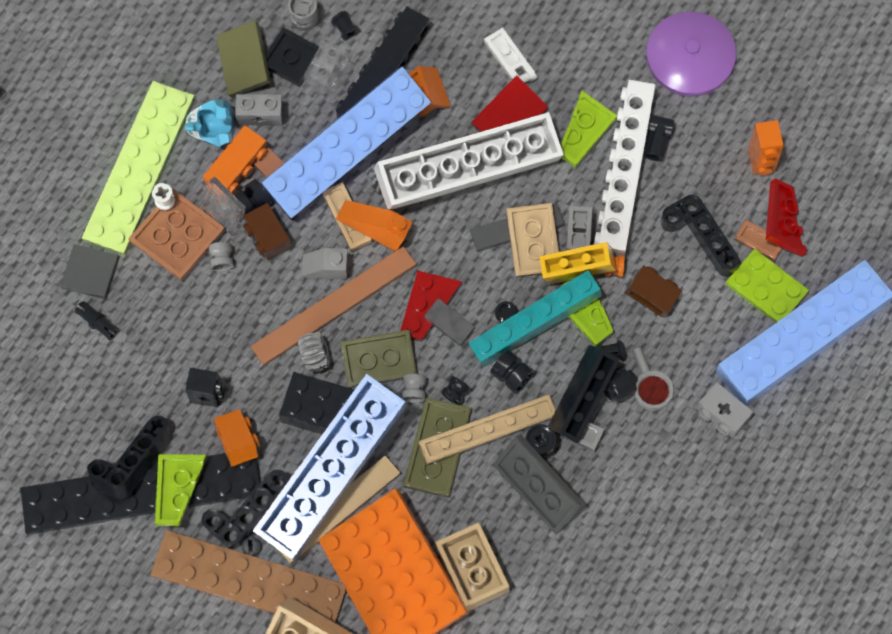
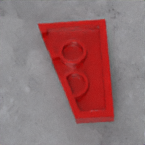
[765,178,807,257]
[400,271,462,342]

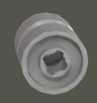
[288,0,319,31]

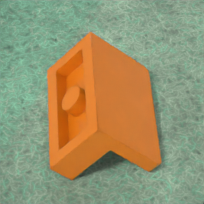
[409,66,451,116]

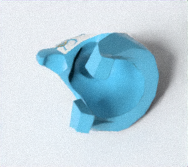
[185,99,234,147]

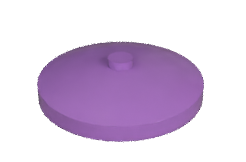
[646,12,736,96]

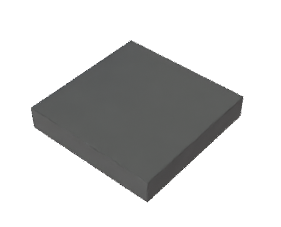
[60,244,119,299]

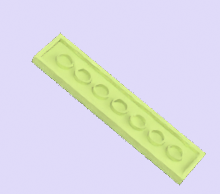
[82,81,195,256]

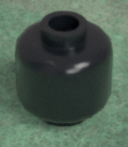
[604,367,637,402]

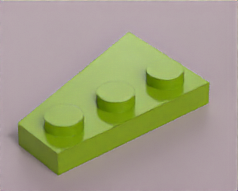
[560,280,613,347]
[155,454,207,526]

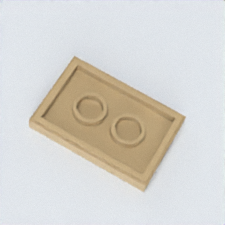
[506,203,559,277]

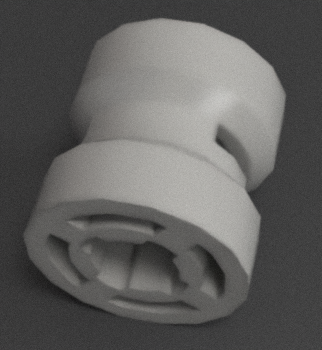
[209,242,234,271]
[402,374,426,403]

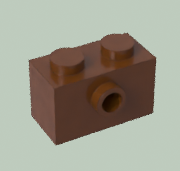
[243,203,291,260]
[624,265,682,318]

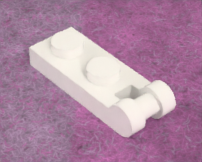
[484,28,537,83]

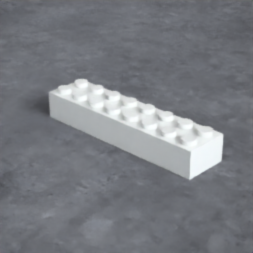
[374,112,563,210]

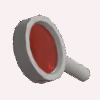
[633,348,674,411]

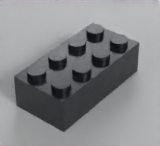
[279,372,355,435]

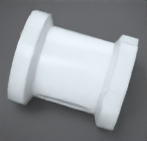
[152,183,175,210]

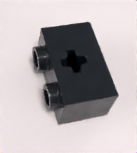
[185,367,225,408]

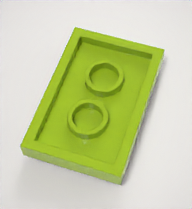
[726,249,809,323]

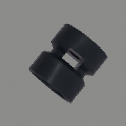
[229,179,272,220]
[490,350,534,394]
[525,424,556,461]

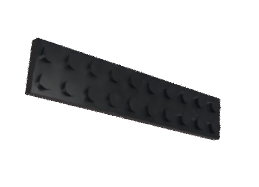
[20,453,260,535]

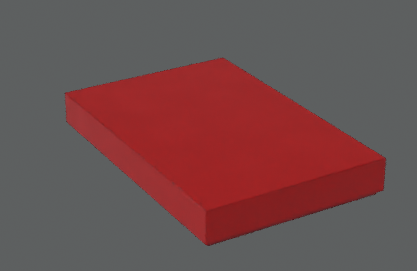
[470,75,548,132]

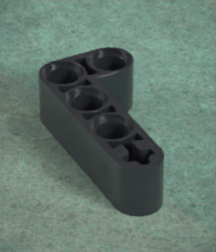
[661,195,739,277]
[87,416,171,499]
[201,470,289,549]

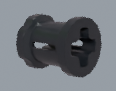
[331,11,359,40]
[597,340,625,361]

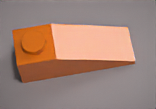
[336,200,413,251]

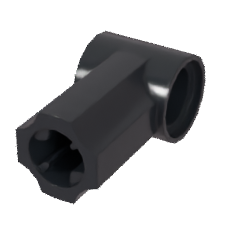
[644,114,675,162]

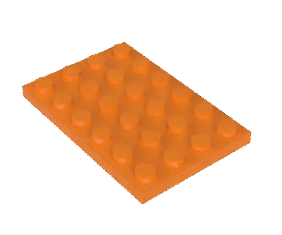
[318,489,469,634]

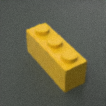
[539,242,616,285]

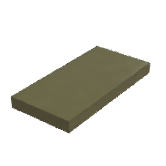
[403,397,471,498]

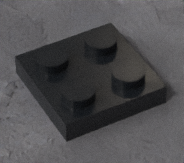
[265,27,322,86]

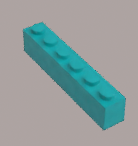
[469,270,602,368]

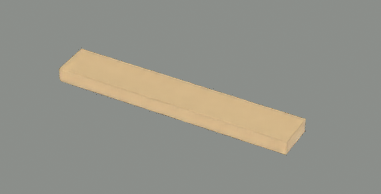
[418,395,556,465]
[277,456,400,565]

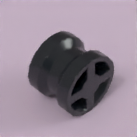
[441,376,470,405]

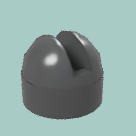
[242,537,261,556]

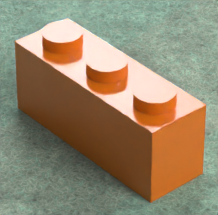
[748,120,784,176]
[203,125,268,199]

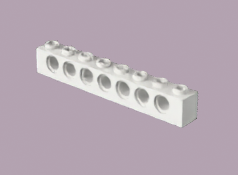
[594,80,655,256]

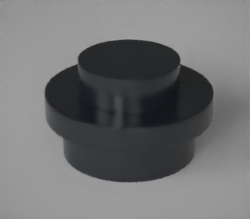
[495,301,518,323]

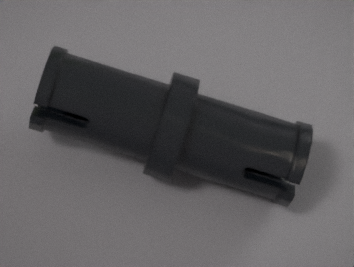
[75,301,119,340]

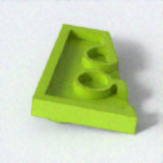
[560,90,617,168]

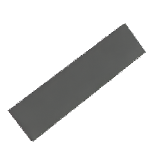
[470,203,564,252]

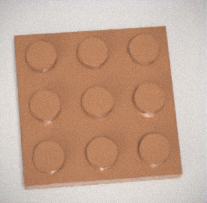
[128,188,226,281]

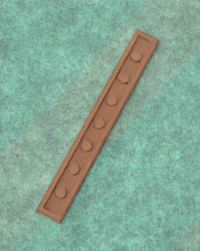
[250,246,416,367]

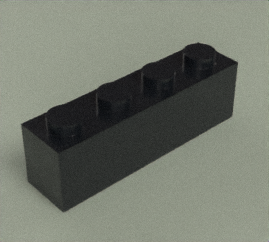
[548,345,620,443]

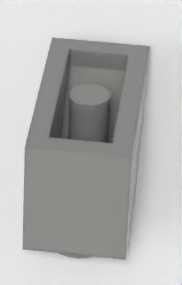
[301,248,349,279]

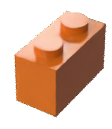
[213,409,260,467]

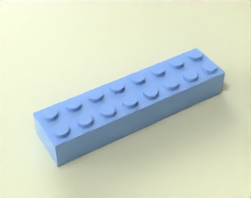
[260,67,431,218]
[716,260,892,406]
[253,374,407,560]

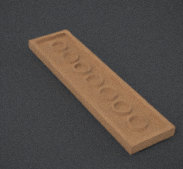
[150,530,346,623]

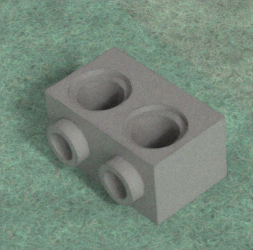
[566,206,592,251]

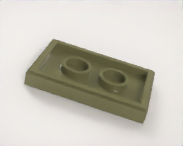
[216,20,271,97]
[340,330,417,388]

